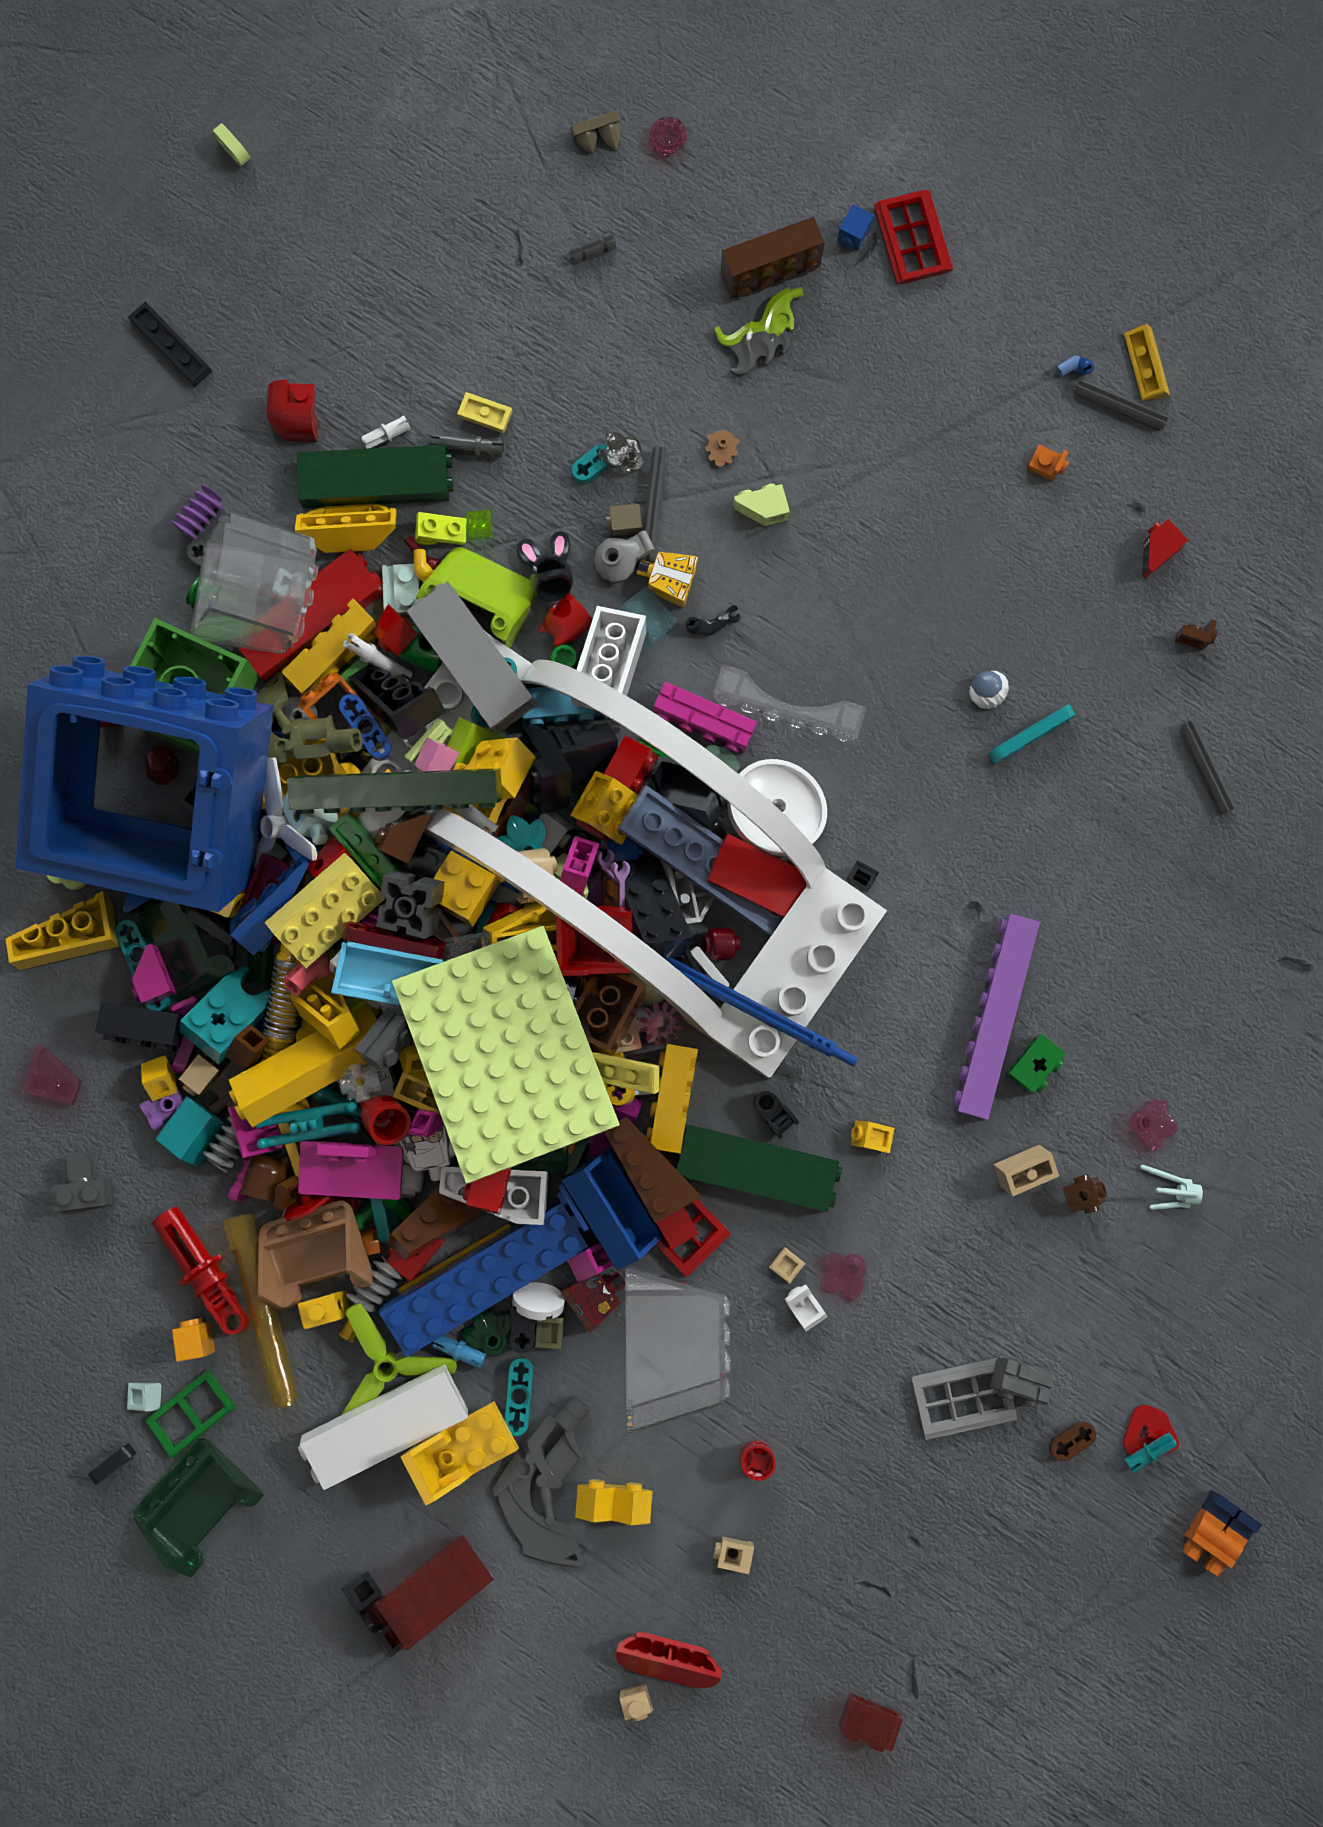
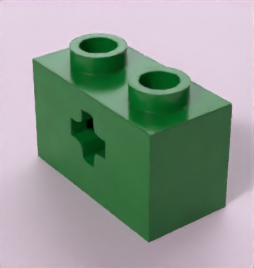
[1005,1034,1066,1094]

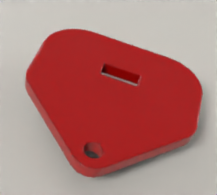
[284,1194,332,1221]
[1123,1405,1180,1457]

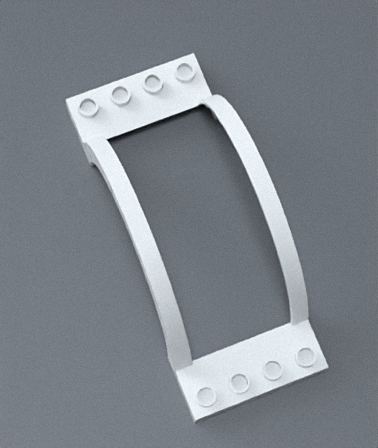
[361,632,887,1080]

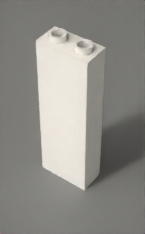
[298,1364,468,1490]

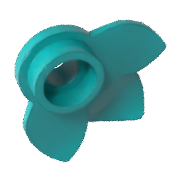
[497,815,546,852]

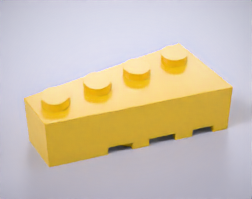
[6,891,120,970]
[646,1044,698,1154]

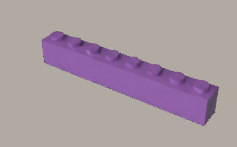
[952,914,1040,1120]

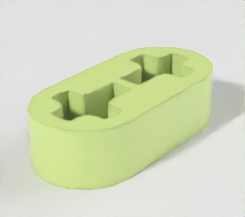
[212,123,250,167]

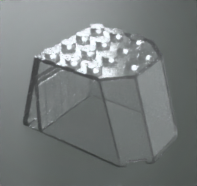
[190,508,318,654]
[625,1264,730,1433]

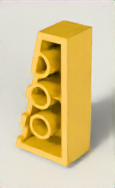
[282,599,378,696]

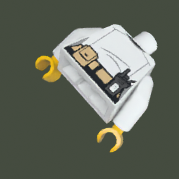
[394,1123,456,1181]

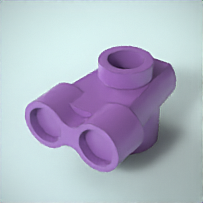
[140,1090,184,1131]

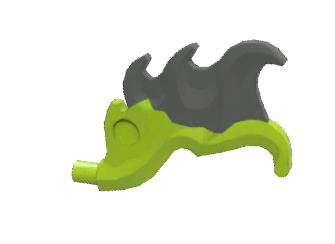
[714,287,803,376]

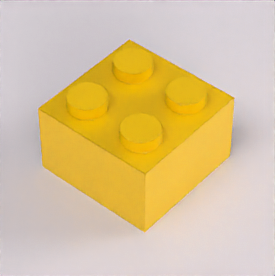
[465,737,535,799]
[434,851,500,927]

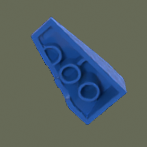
[229,855,309,956]

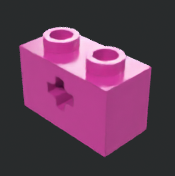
[560,836,599,897]

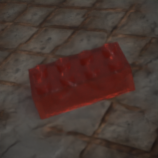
[370,1535,494,1651]

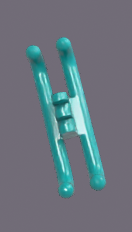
[254,1102,361,1149]

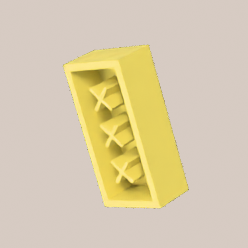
[264,853,386,968]

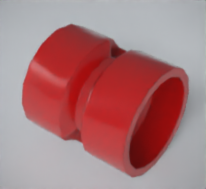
[740,1440,776,1481]

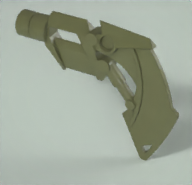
[256,672,363,762]

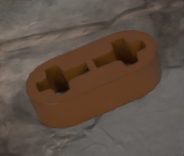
[1049,1421,1096,1461]

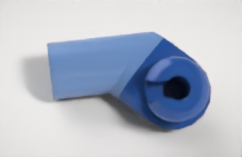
[1056,355,1094,377]

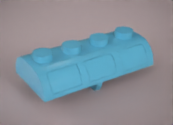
[331,942,443,1007]

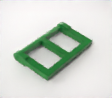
[145,1370,236,1458]

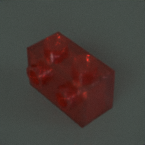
[839,1693,903,1752]

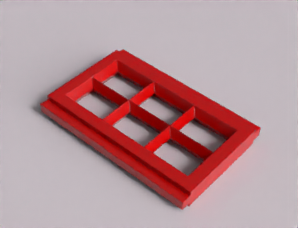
[873,190,953,285]

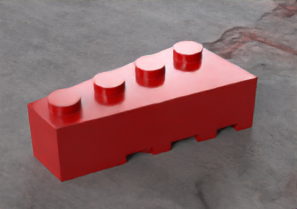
[576,735,658,843]

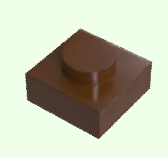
[273,1176,299,1211]

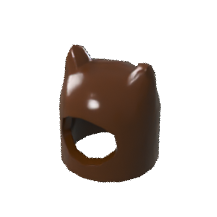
[240,1153,291,1202]

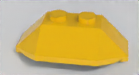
[295,503,397,553]

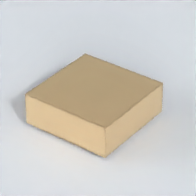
[769,1247,806,1284]

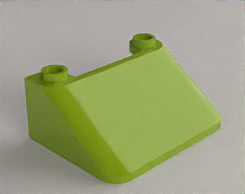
[416,547,537,648]

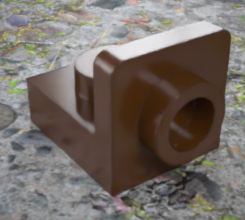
[1175,619,1218,650]

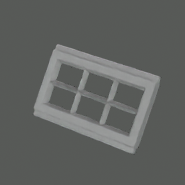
[911,1356,1017,1440]

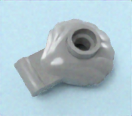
[594,531,655,582]

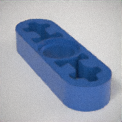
[339,694,392,761]

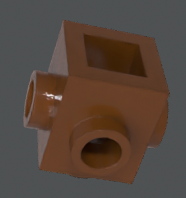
[1063,1174,1107,1214]

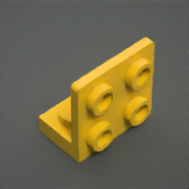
[570,771,638,845]

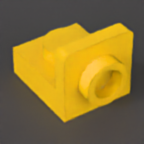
[851,1120,895,1153]

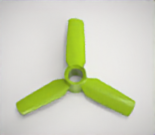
[342,1303,457,1415]

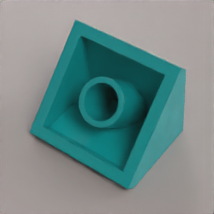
[155,1096,230,1167]

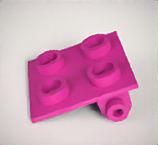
[228,1106,285,1158]

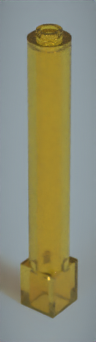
[223,1213,299,1408]

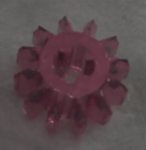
[639,1002,683,1046]

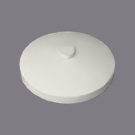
[727,759,827,857]

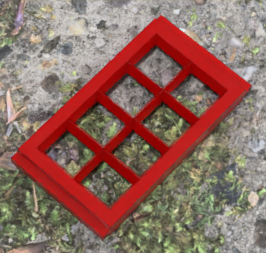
[627,1175,731,1277]

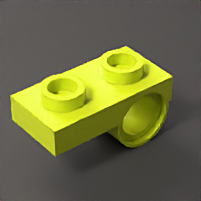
[415,512,467,545]

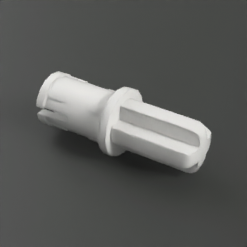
[361,415,411,449]

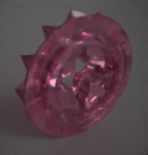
[649,117,687,155]

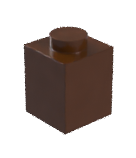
[225,1024,270,1071]

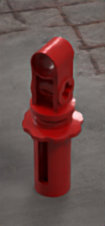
[151,1206,250,1335]

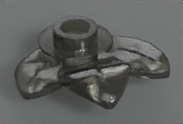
[597,431,643,473]

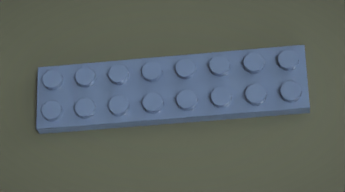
[617,785,783,937]

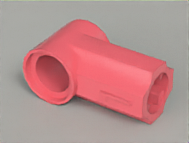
[283,952,331,996]

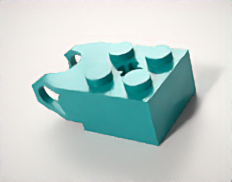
[179,965,273,1064]

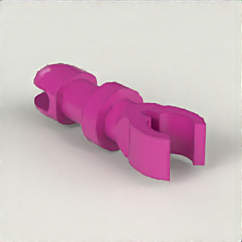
[228,1156,252,1202]

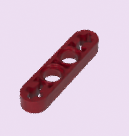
[341,921,446,959]

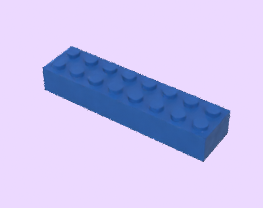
[379,1198,589,1358]

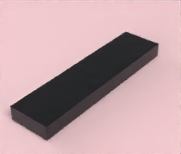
[128,301,213,387]

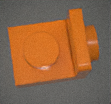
[1027,444,1069,481]

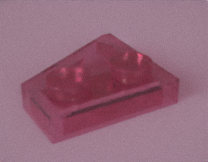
[22,1044,82,1106]

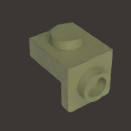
[535,1315,564,1349]

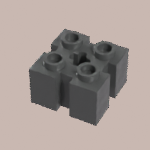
[376,870,445,939]

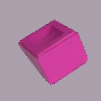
[408,1109,444,1138]

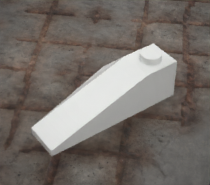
[439,1167,549,1225]

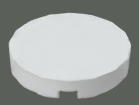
[512,1282,565,1321]

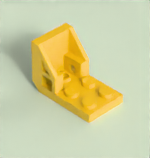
[401,1401,519,1506]

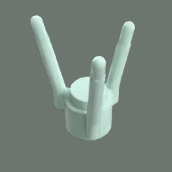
[1140,1165,1203,1210]

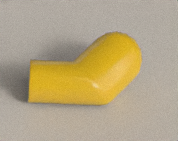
[413,549,434,583]

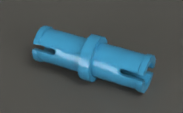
[432,1335,487,1370]

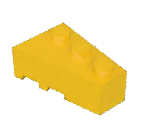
[289,972,361,1049]

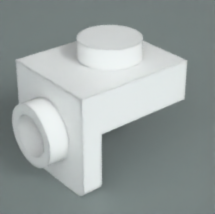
[785,1285,827,1332]

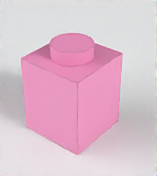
[414,737,459,771]

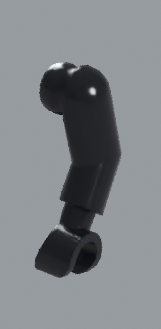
[686,605,741,635]

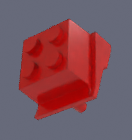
[556,906,632,976]

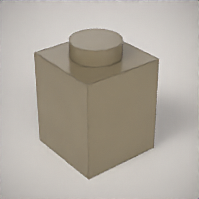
[606,504,642,538]

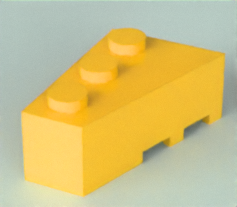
[483,902,557,951]

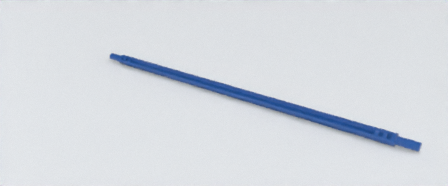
[422,833,859,1067]

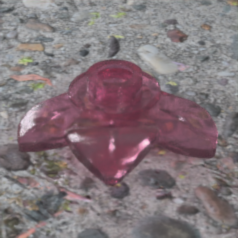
[1129,1099,1178,1150]
[820,1252,867,1302]

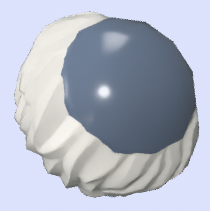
[969,671,1009,709]

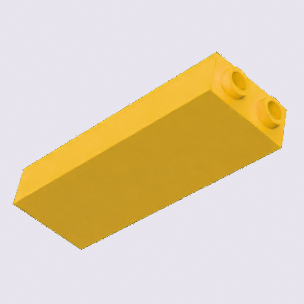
[229,1004,378,1127]

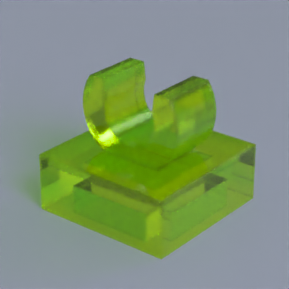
[466,510,493,538]

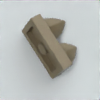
[570,110,621,153]

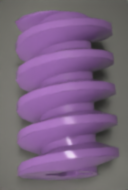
[170,484,224,540]

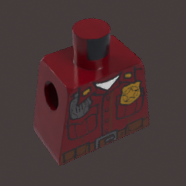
[561,1272,627,1333]

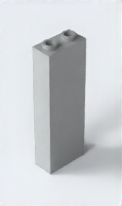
[407,581,538,735]

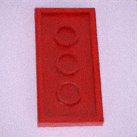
[706,834,807,919]

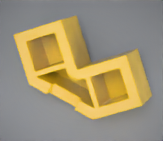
[575,1479,653,1526]

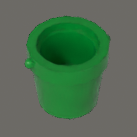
[549,645,580,670]

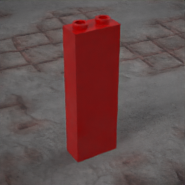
[231,548,384,683]

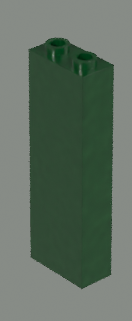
[297,445,454,508]
[677,1124,842,1212]

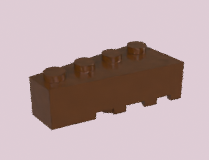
[387,1187,487,1261]

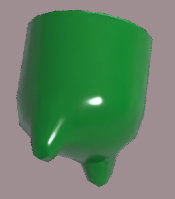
[398,626,443,674]

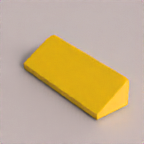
[1124,324,1170,402]

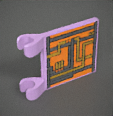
[595,849,630,907]

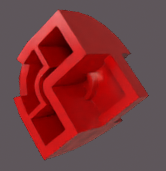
[266,379,318,442]

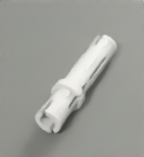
[343,633,412,682]

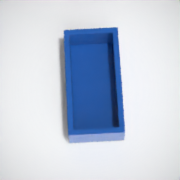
[562,1147,664,1270]

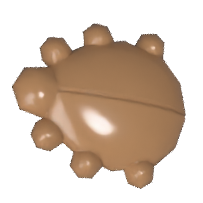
[705,430,740,467]

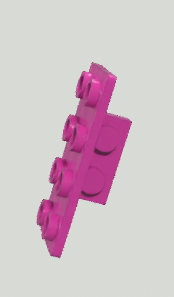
[298,1141,404,1200]

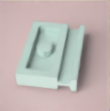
[382,564,420,615]

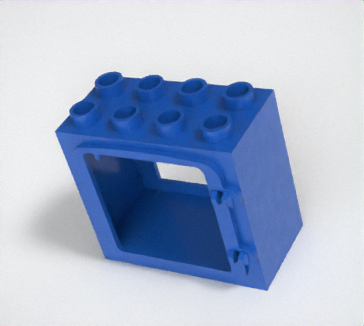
[15,655,273,912]

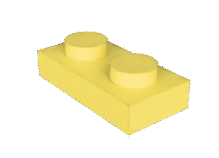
[457,392,512,434]

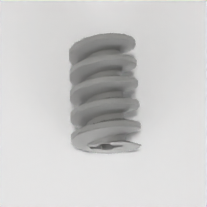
[202,1117,240,1172]
[346,1256,404,1313]

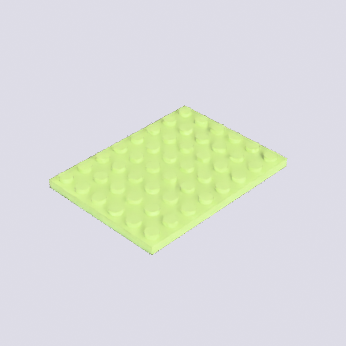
[392,926,620,1184]

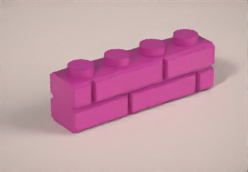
[653,682,757,754]

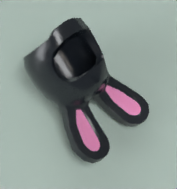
[517,531,574,602]

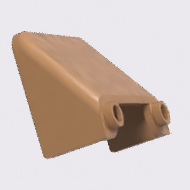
[258,1201,372,1311]

